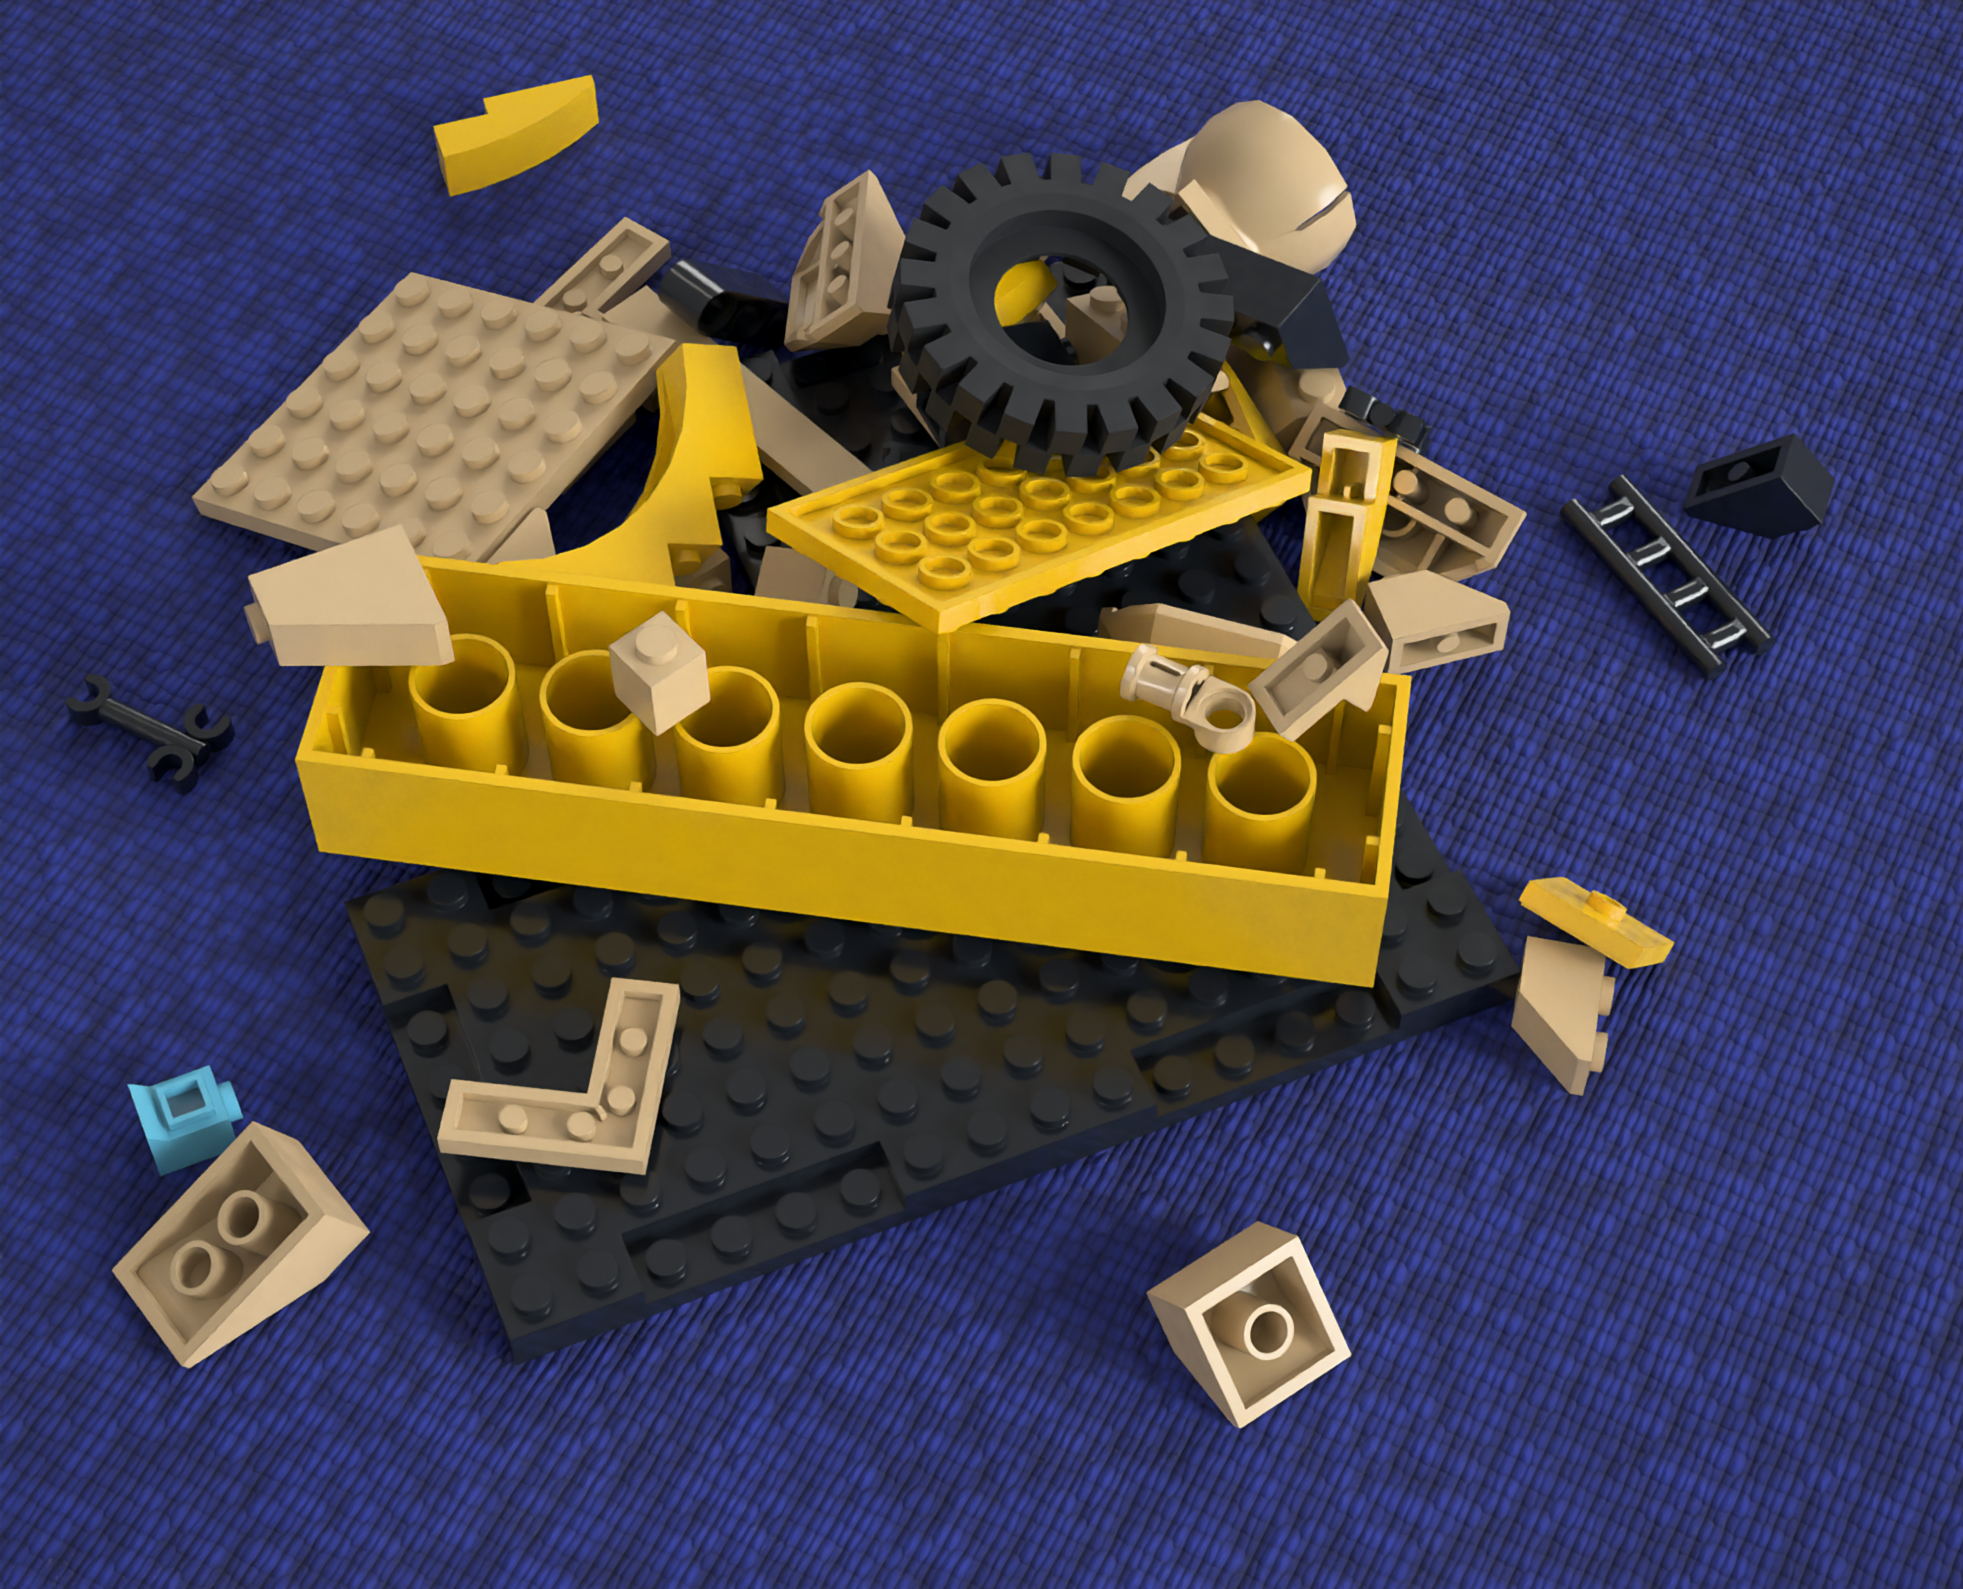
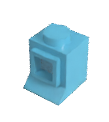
[127,1065,243,1176]

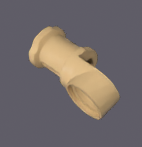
[1120,643,1256,754]

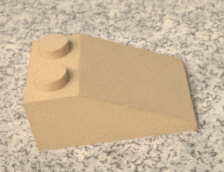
[112,1121,370,1368]

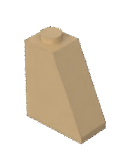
[244,524,455,666]

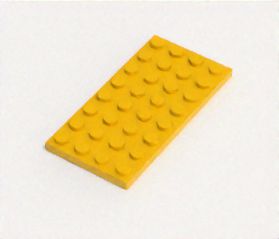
[766,412,1312,635]

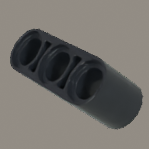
[658,259,790,349]

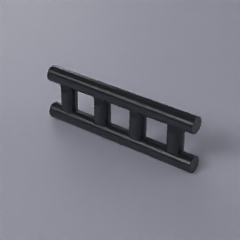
[1559,475,1776,681]

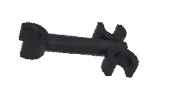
[1338,385,1432,457]
[65,674,235,796]

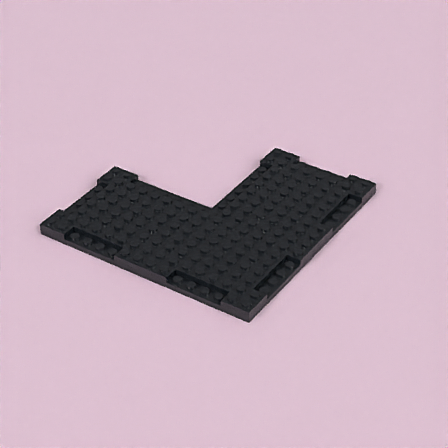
[344,261,1521,1365]

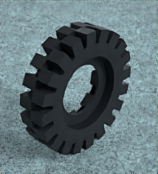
[887,152,1234,477]

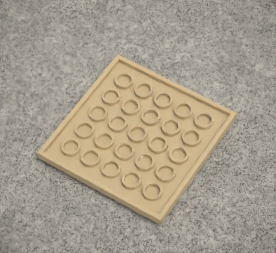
[192,272,678,563]

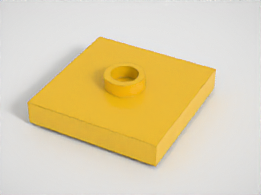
[1519,877,1675,969]

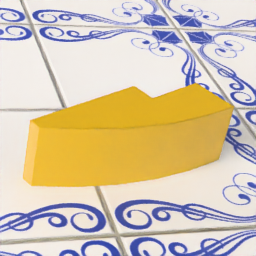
[433,75,599,197]
[1297,429,1398,622]

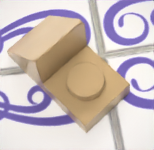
[1247,598,1389,742]

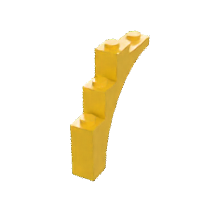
[496,343,763,586]

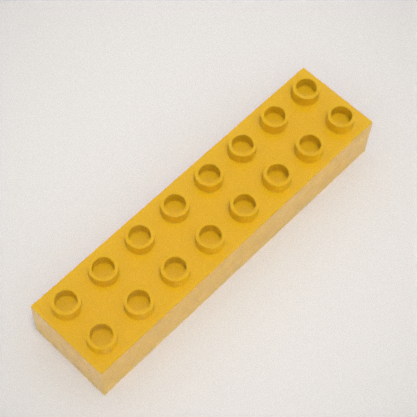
[295,555,1412,988]

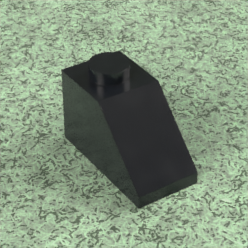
[1683,433,1835,539]

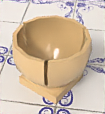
[1167,100,1356,275]

